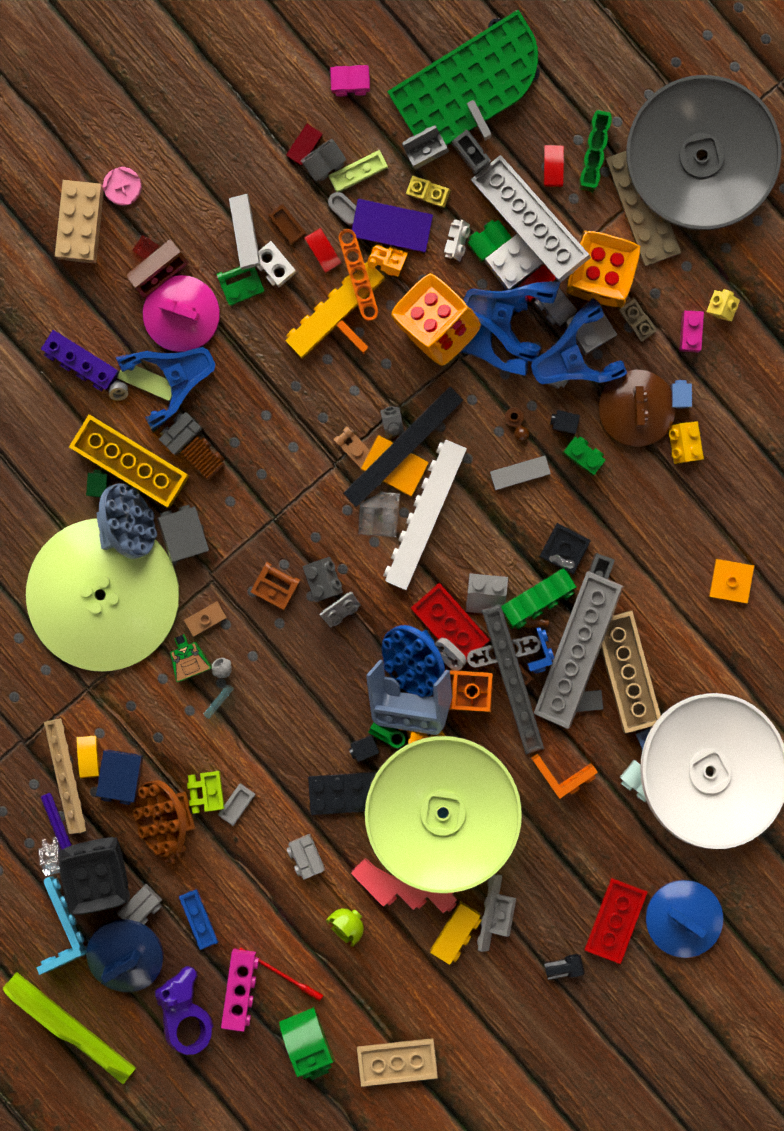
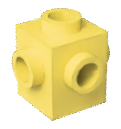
[706,289,740,321]

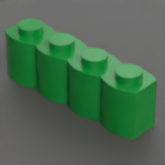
[579,110,612,192]
[501,568,577,629]

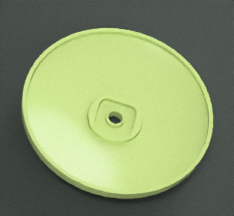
[26,519,179,671]
[365,736,522,893]

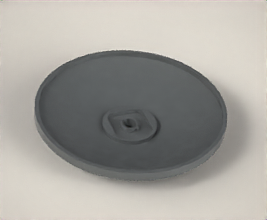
[626,75,781,230]

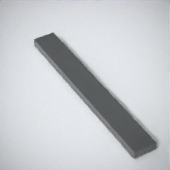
[482,605,544,754]

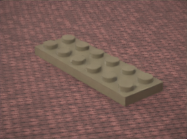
[605,151,681,267]

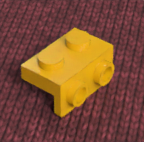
[669,421,704,464]

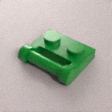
[216,266,265,306]

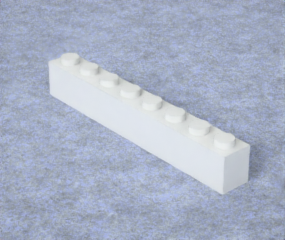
[383,440,467,590]

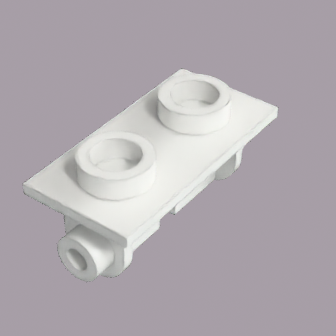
[444,220,470,261]

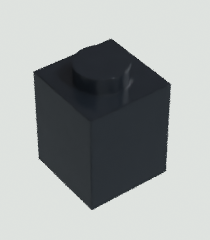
[550,410,580,435]
[349,734,380,762]

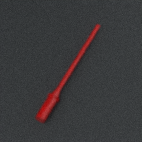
[239,947,323,1002]

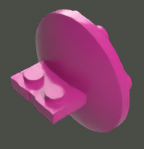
[143,275,220,352]

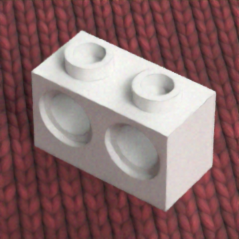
[257,241,296,287]

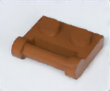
[250,562,300,610]

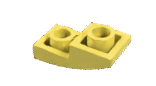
[406,176,451,208]

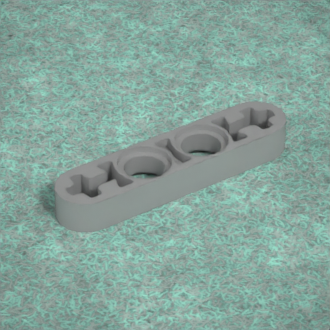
[467,635,540,667]

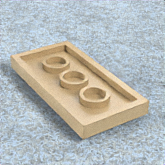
[357,1038,438,1087]

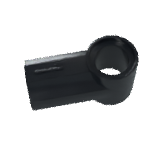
[544,954,585,980]

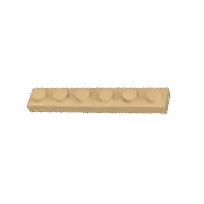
[44,718,86,834]

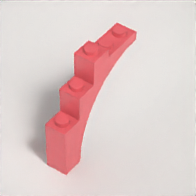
[351,858,460,913]

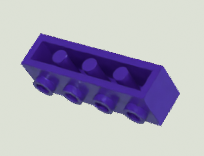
[41,330,120,392]

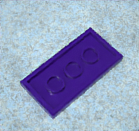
[350,199,433,253]

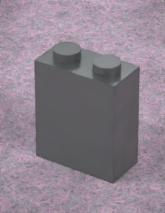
[157,505,209,563]

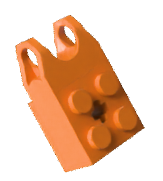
[445,670,494,713]

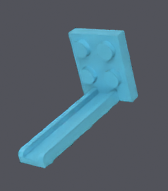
[37,876,87,975]

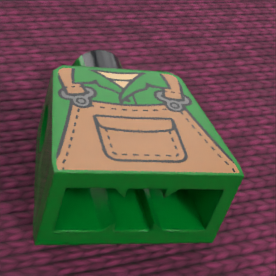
[170,634,212,682]

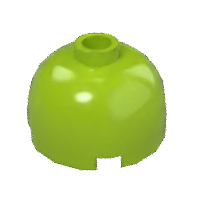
[326,908,364,946]

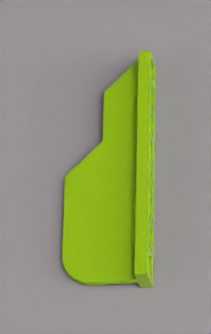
[3,972,136,1084]

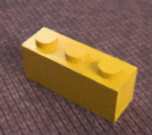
[430,901,481,965]

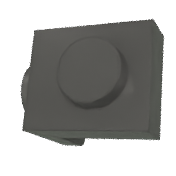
[380,406,404,439]

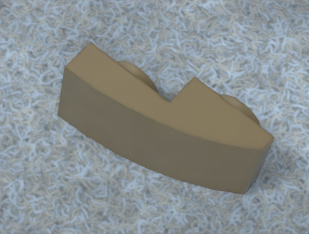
[618,298,657,342]

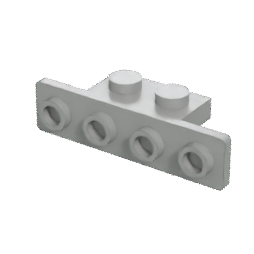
[477,874,516,952]

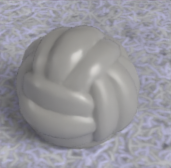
[212,658,232,678]

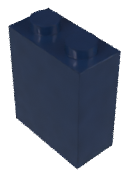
[96,749,144,805]

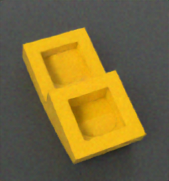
[77,736,99,779]

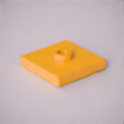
[709,559,754,603]

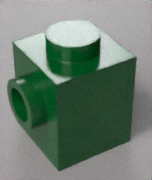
[86,470,110,497]

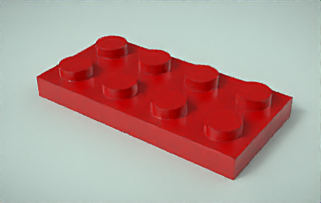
[411,583,490,661]
[584,878,648,964]

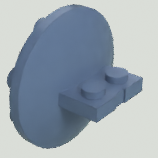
[96,483,157,559]

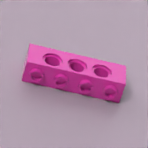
[221,949,259,1031]

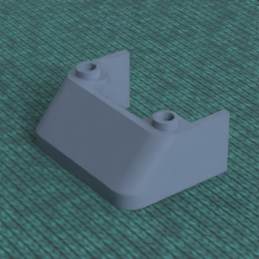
[366,660,452,735]

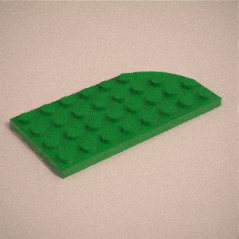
[387,9,538,146]

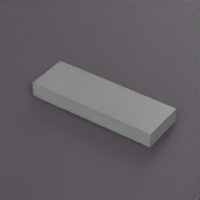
[490,456,551,490]

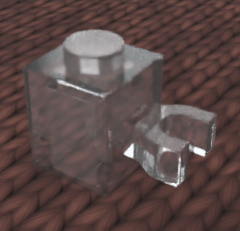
[38,837,60,876]

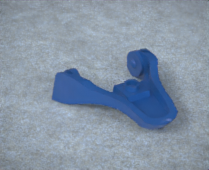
[464,282,560,362]
[460,295,528,375]
[531,298,627,384]
[115,347,215,433]

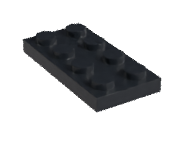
[308,771,378,815]

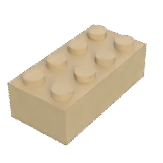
[55,180,104,263]

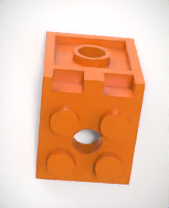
[531,753,598,799]

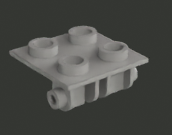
[319,592,361,628]

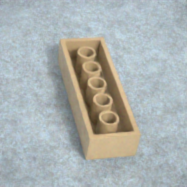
[601,611,661,733]

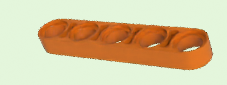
[339,229,378,321]

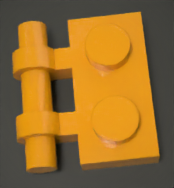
[368,244,408,277]

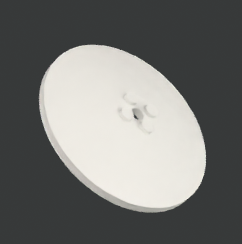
[640,693,784,849]

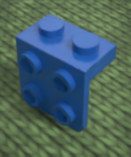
[526,627,554,674]

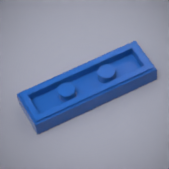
[179,889,218,950]

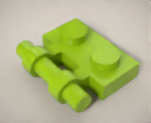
[187,771,225,814]

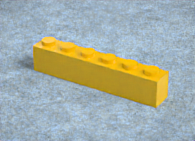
[285,261,385,359]

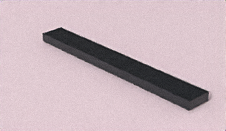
[342,386,463,507]

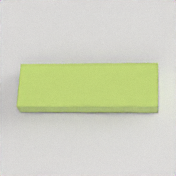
[328,150,388,192]
[117,366,172,401]

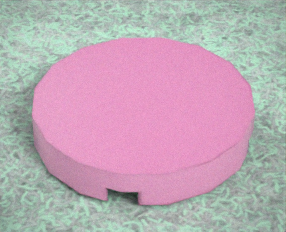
[103,167,142,206]

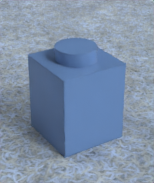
[670,380,692,408]

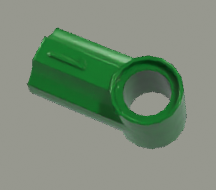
[368,722,406,748]

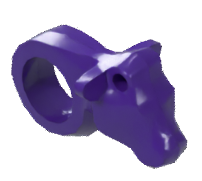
[154,966,214,1055]

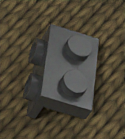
[402,125,449,170]
[302,557,343,602]

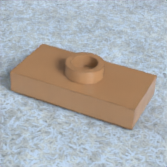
[184,601,227,637]

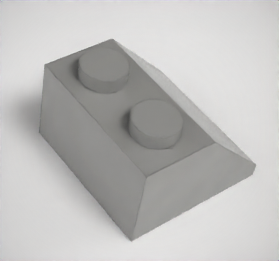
[565,314,617,355]
[466,574,508,613]

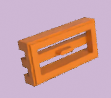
[337,321,368,355]

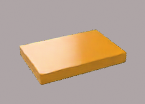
[360,435,429,496]

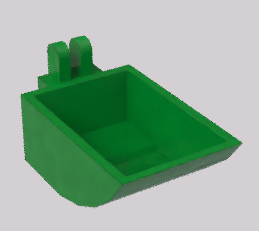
[279,1007,335,1080]

